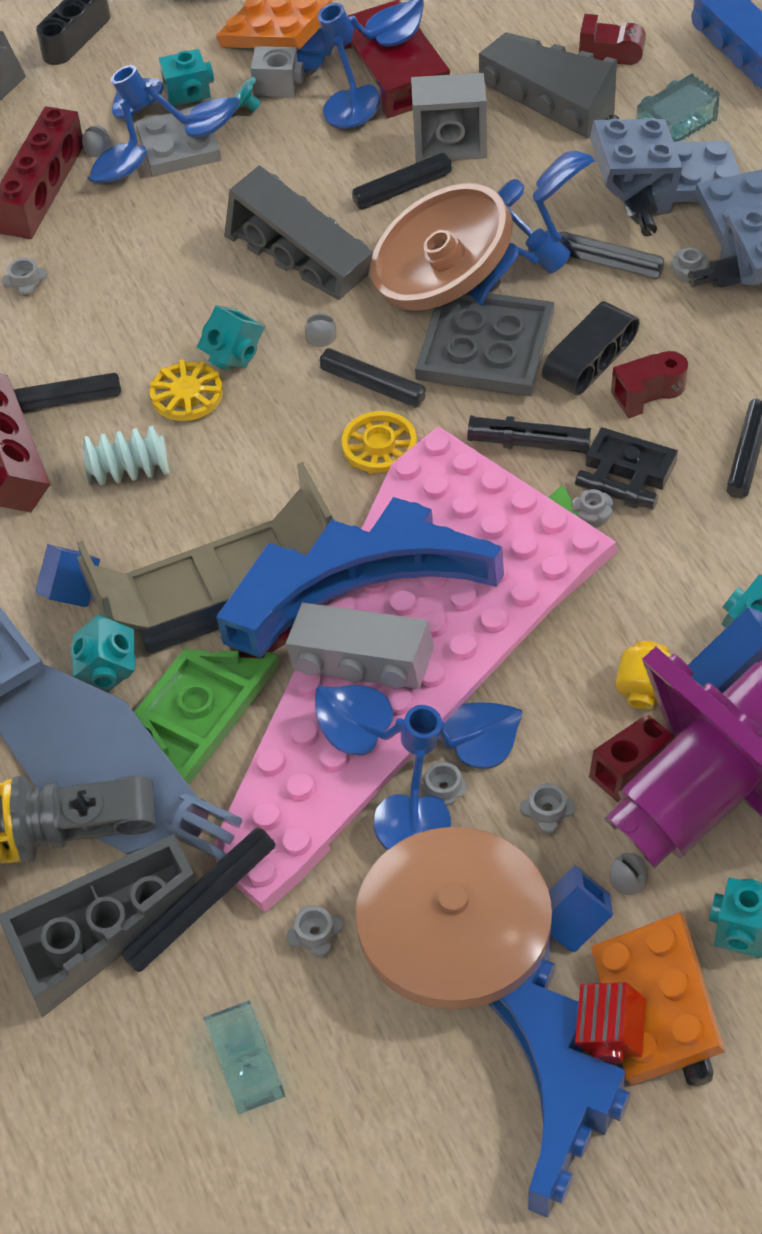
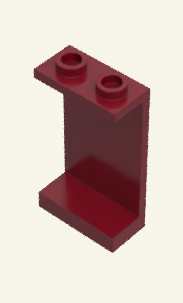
[344,0,450,119]

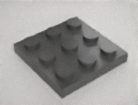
[415,292,554,396]

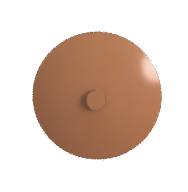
[370,183,513,311]
[356,827,552,1010]

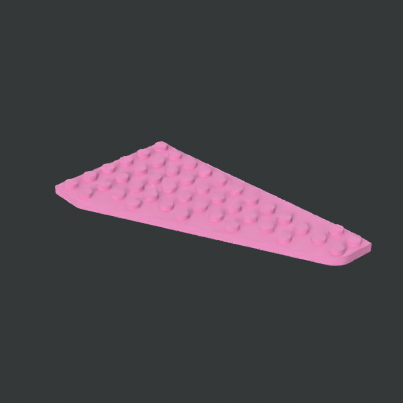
[214,426,617,913]

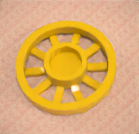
[149,360,223,421]
[341,411,417,475]

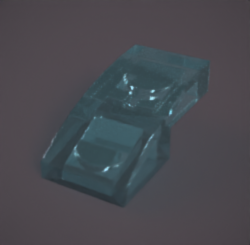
[203,1000,285,1115]

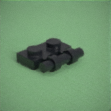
[575,427,678,510]

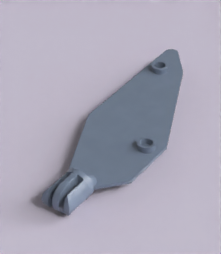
[0,664,243,860]

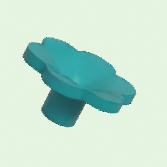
[234,76,261,113]

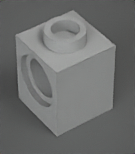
[250,46,304,98]

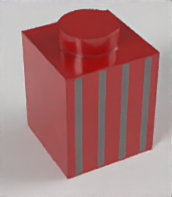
[575,982,646,1065]

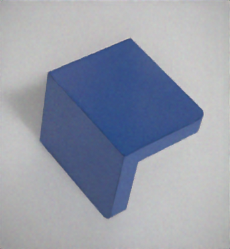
[36,544,100,607]
[549,865,613,952]

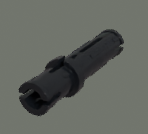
[467,415,591,454]

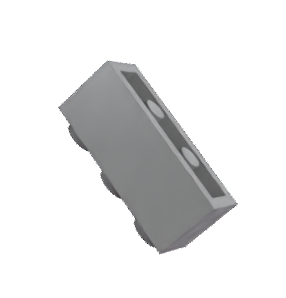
[286,602,434,689]

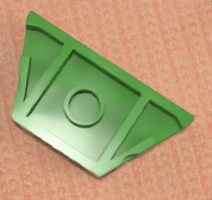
[134,649,280,785]

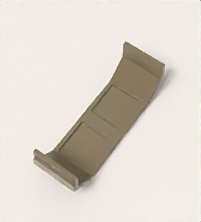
[77,462,334,631]

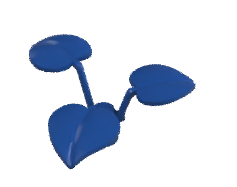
[297,0,424,129]
[87,65,240,183]
[469,151,596,306]
[315,685,522,850]

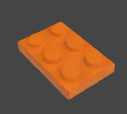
[216,0,332,50]
[591,912,725,1086]

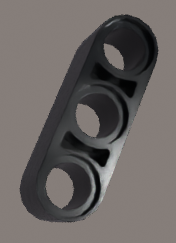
[36,0,111,65]
[542,301,640,396]

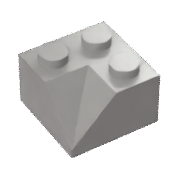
[411,73,487,162]

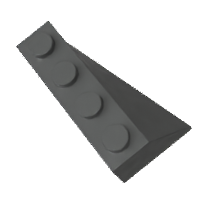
[479,32,617,139]

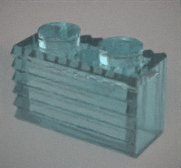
[636,73,720,142]

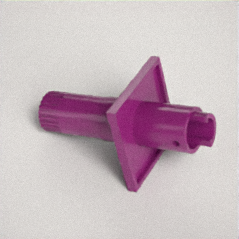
[604,646,762,868]

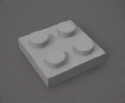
[135,108,221,177]

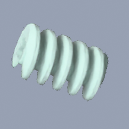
[82,426,170,486]

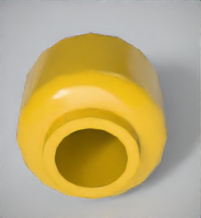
[615,641,671,710]

